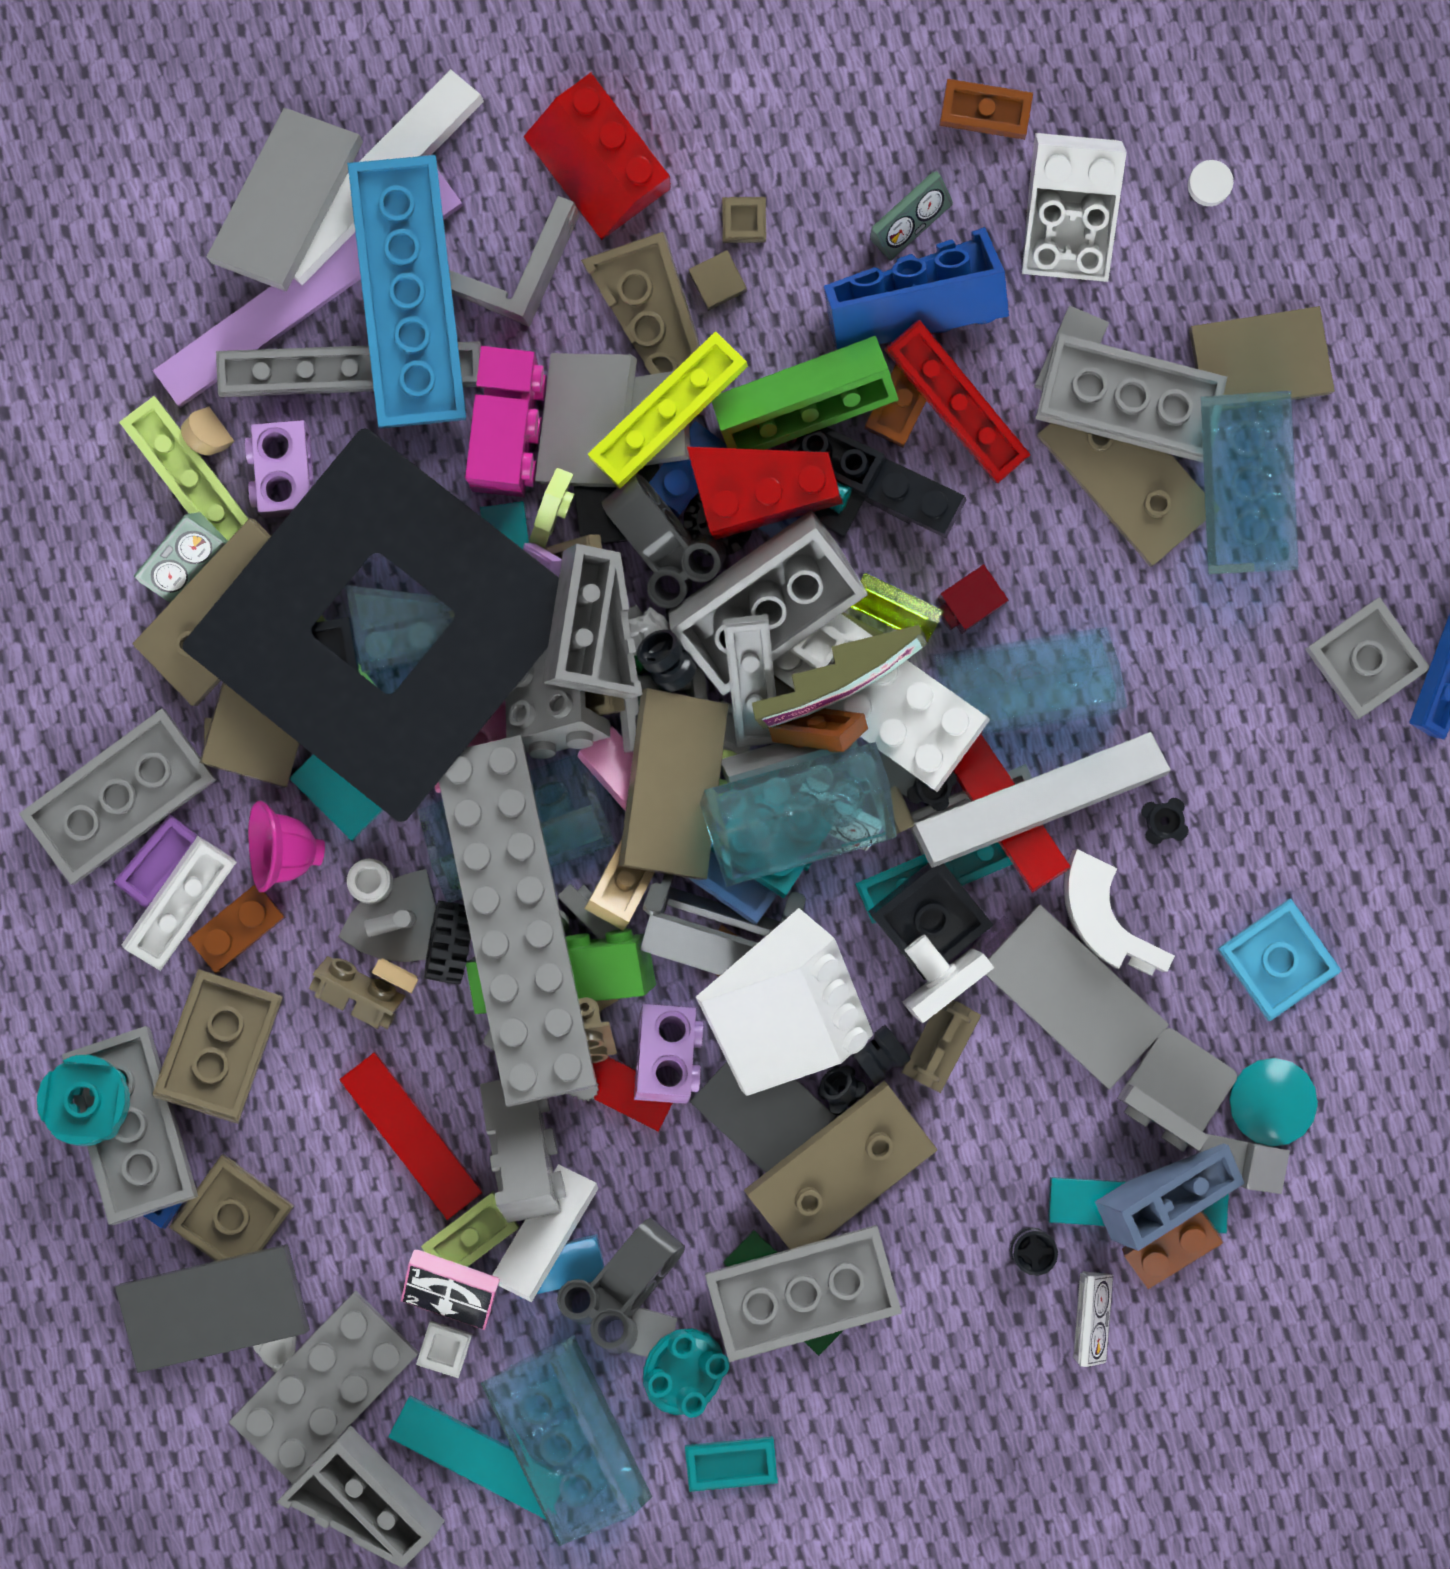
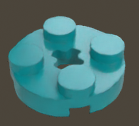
[37,1055,130,1146]

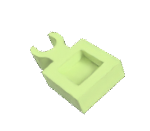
[529,468,575,548]

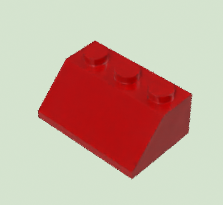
[523,72,671,240]

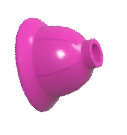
[248,801,325,892]

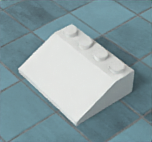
[696,908,873,1096]

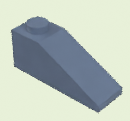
[1095,1143,1245,1251]

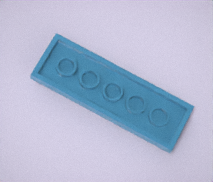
[347,155,466,429]

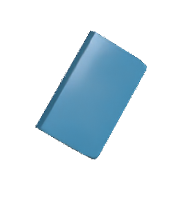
[520,1234,605,1298]

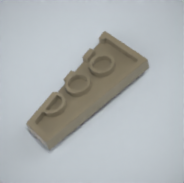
[581,232,700,375]

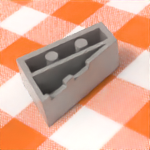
[542,544,643,699]
[480,1080,566,1223]
[276,1425,445,1568]

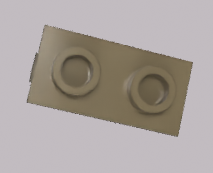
[309,956,406,1029]
[579,997,617,1063]
[901,1000,981,1093]

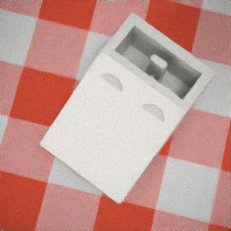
[1022,133,1127,282]

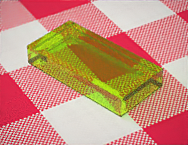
[851,573,944,643]

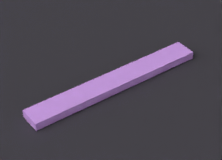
[152,169,463,408]

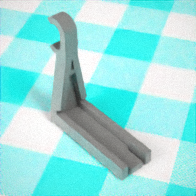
[449,196,580,327]

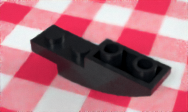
[790,427,966,538]

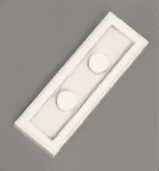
[121,836,237,971]
[492,1164,598,1302]

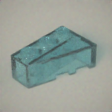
[345,585,454,676]

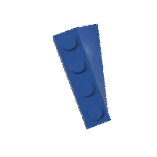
[824,227,1009,350]

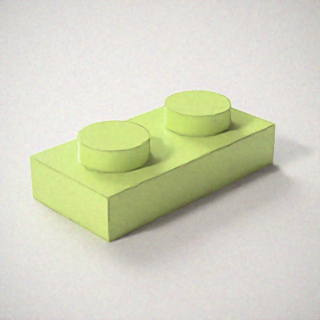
[421,1191,520,1267]

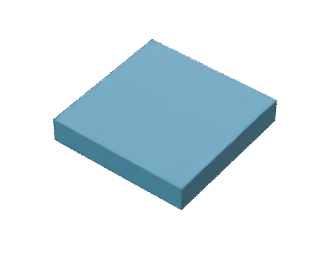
[1217,898,1342,1021]

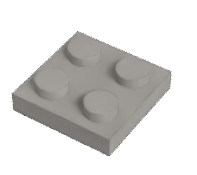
[1305,597,1430,720]

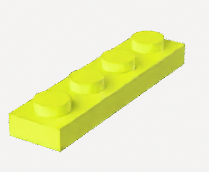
[588,331,748,489]

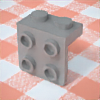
[505,648,610,759]
[1117,1028,1237,1152]

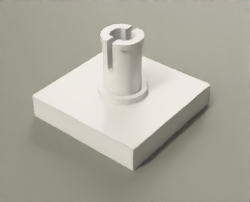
[902,935,994,1023]

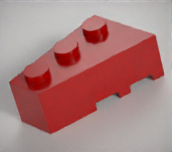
[687,447,843,540]

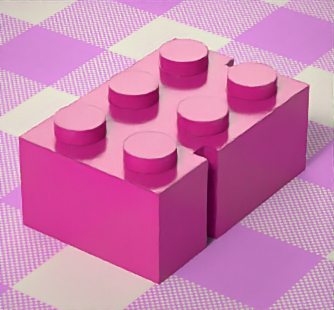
[465,346,547,498]

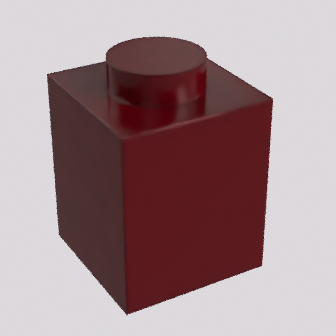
[936,564,1009,634]

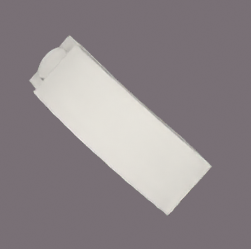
[1064,849,1175,976]

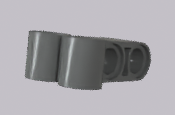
[601,473,726,608]
[557,1218,685,1354]

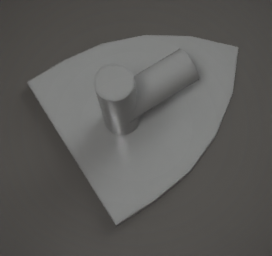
[338,869,436,962]

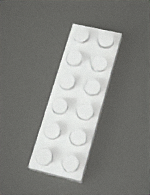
[773,614,990,792]

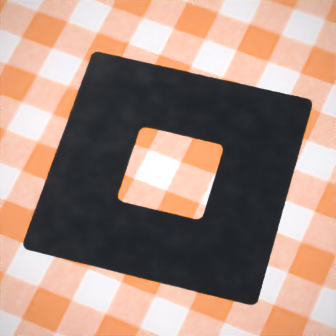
[183,428,559,822]

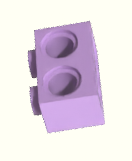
[245,420,314,518]
[634,1004,703,1104]

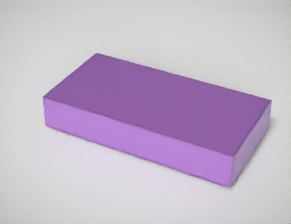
[114,814,198,909]

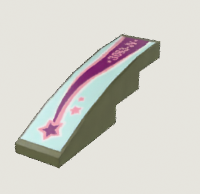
[752,625,927,729]

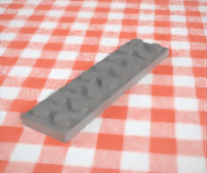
[439,735,597,1107]

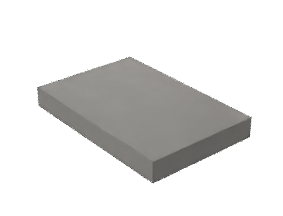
[535,353,637,488]

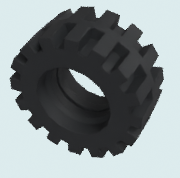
[424,900,471,984]

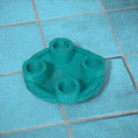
[1229,1058,1318,1146]
[643,1328,729,1418]

